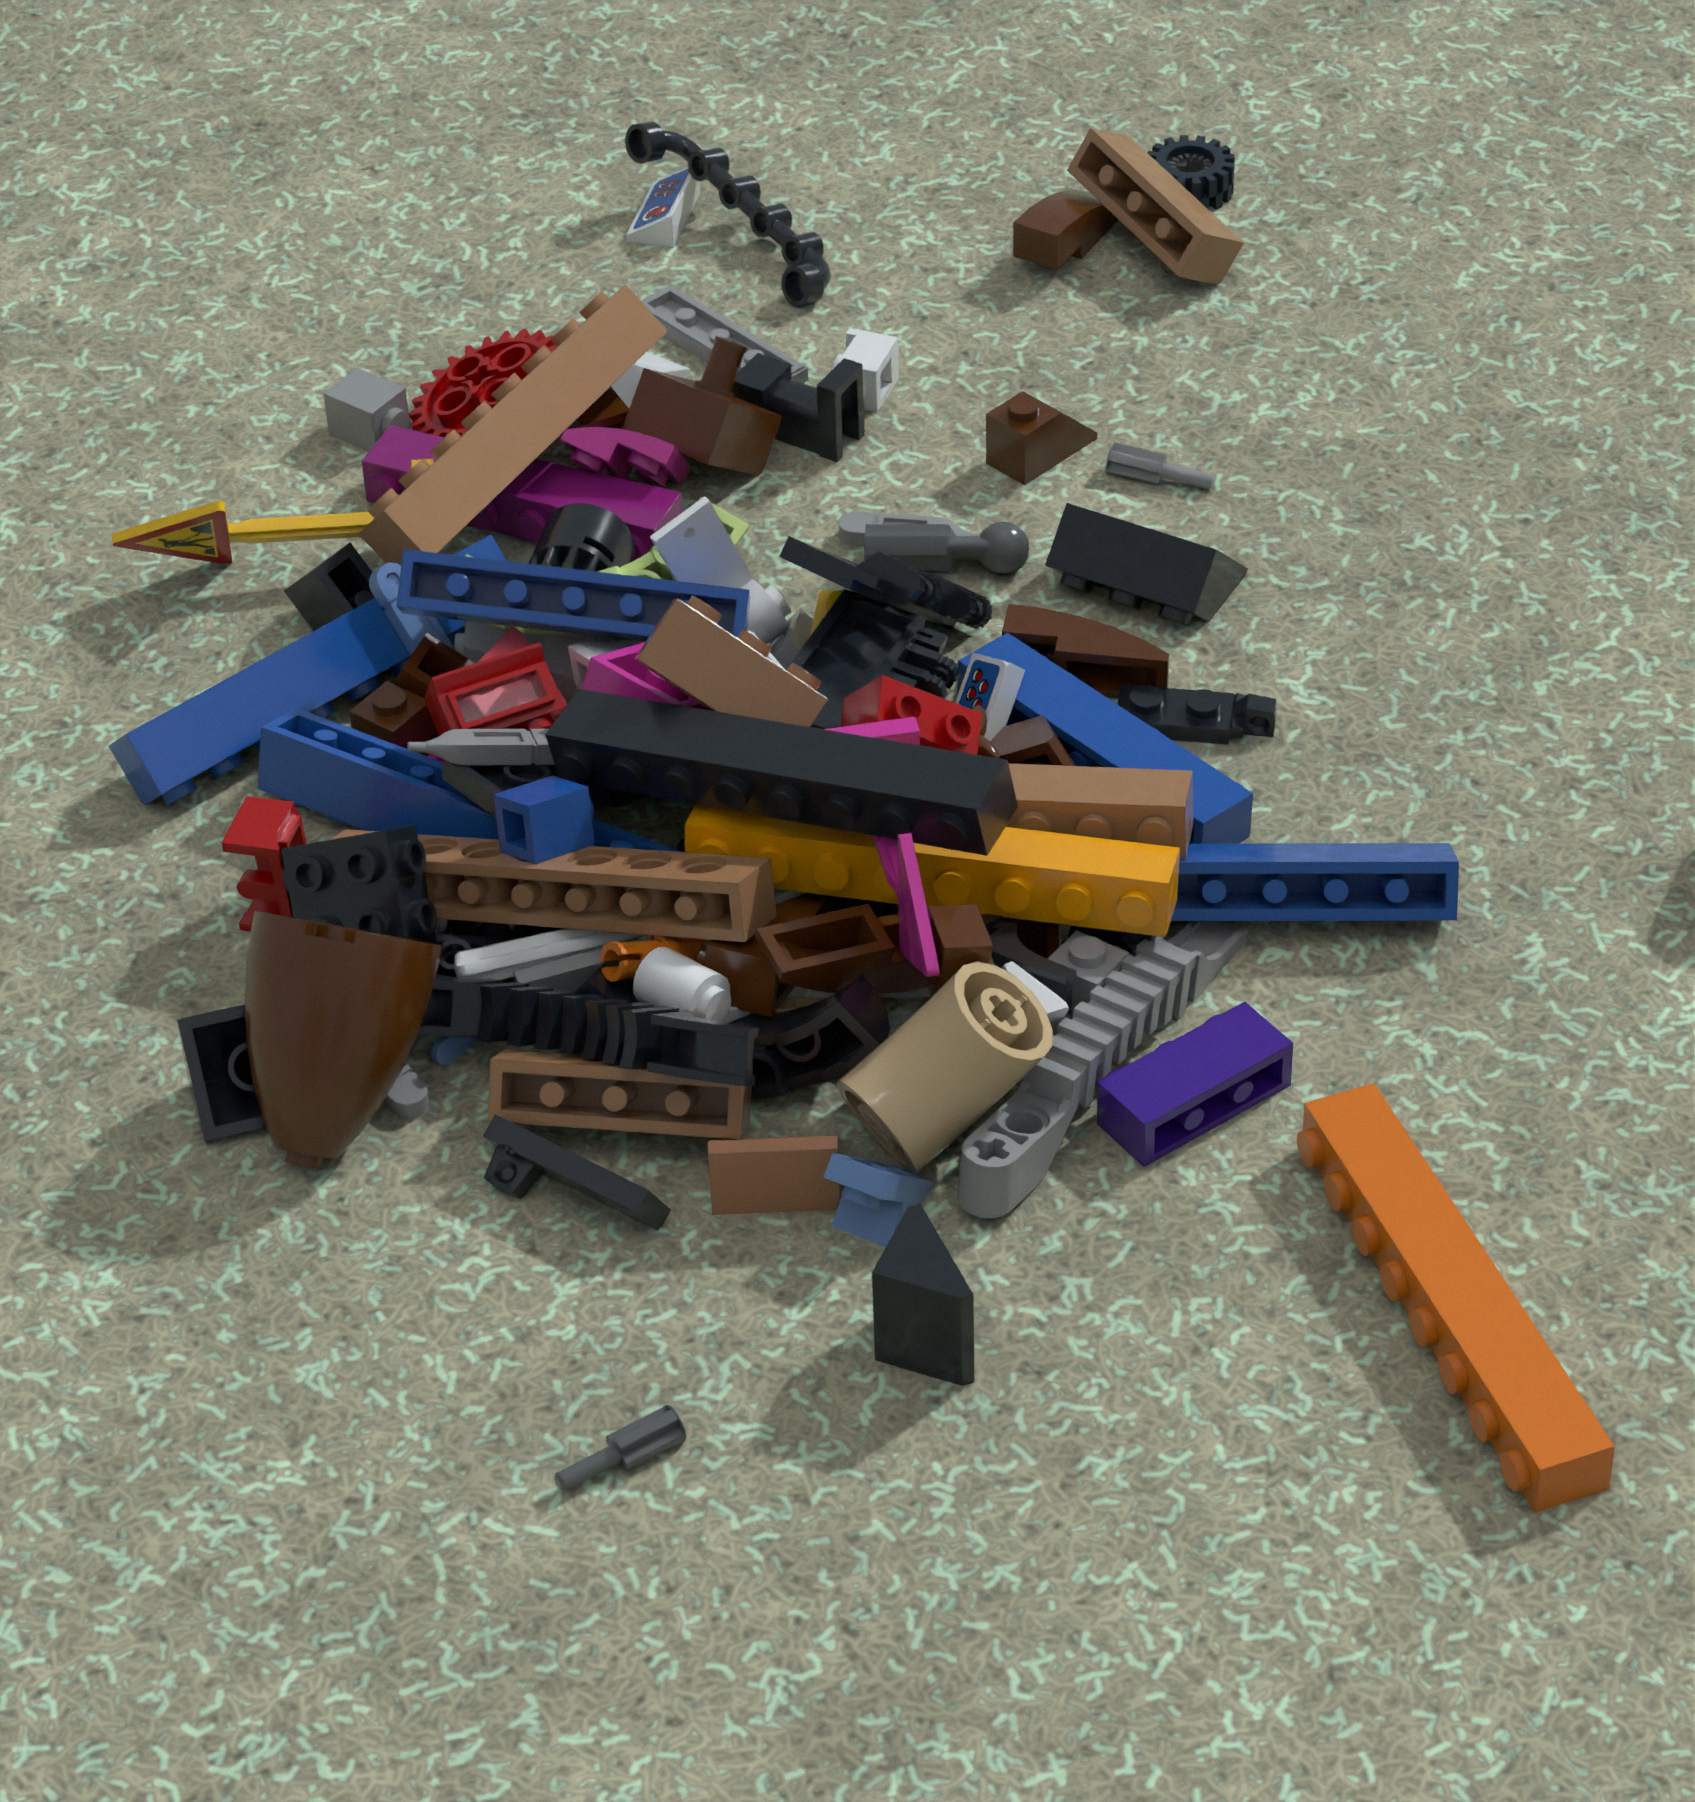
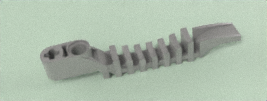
[957,921,1248,1218]

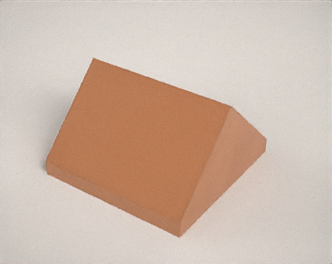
[707,1135,840,1215]

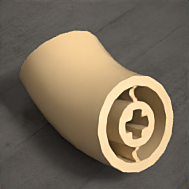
[837,962,1053,1174]

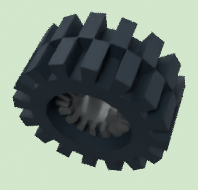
[1148,135,1235,210]

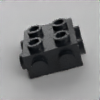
[281,825,437,945]

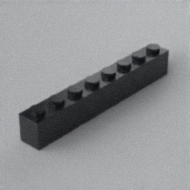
[545,689,1018,856]

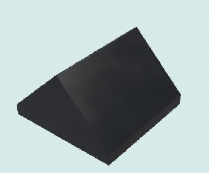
[177,1004,267,1143]
[872,1204,975,1386]

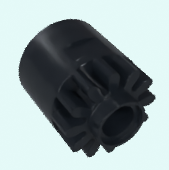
[528,503,635,572]

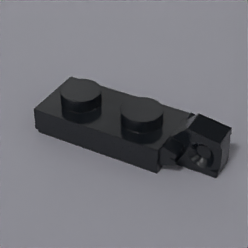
[1117,684,1277,745]

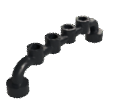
[625,121,831,307]

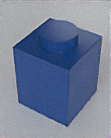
[493,775,595,864]

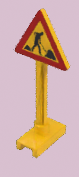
[112,459,441,564]

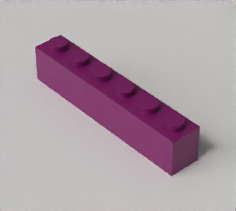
[361,425,683,561]

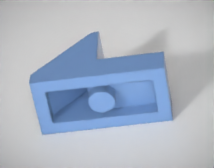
[824,1153,934,1247]

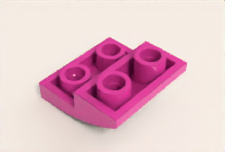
[560,427,691,487]

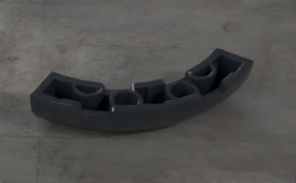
[576,961,890,1100]

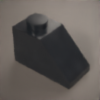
[284,542,375,631]

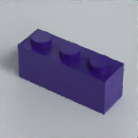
[1097,1001,1293,1167]

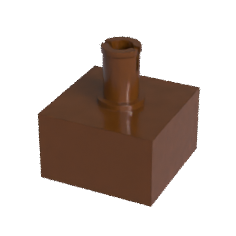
[622,336,783,476]

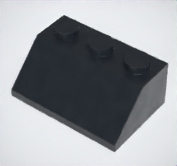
[1045,503,1248,626]

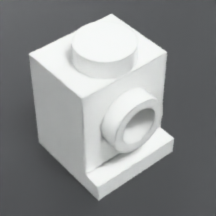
[832,328,899,412]

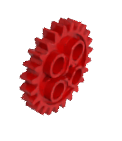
[409,329,557,438]

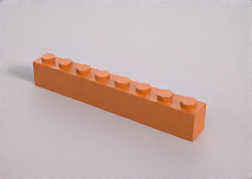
[1297,1083,1615,1513]

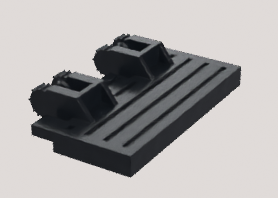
[779,536,993,630]
[786,589,961,729]

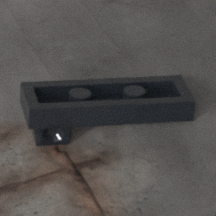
[483,1114,671,1231]

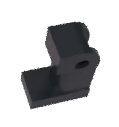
[731,353,865,462]

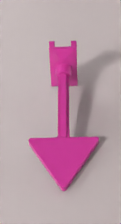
[824,717,940,977]

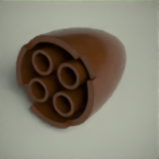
[245,911,442,1169]

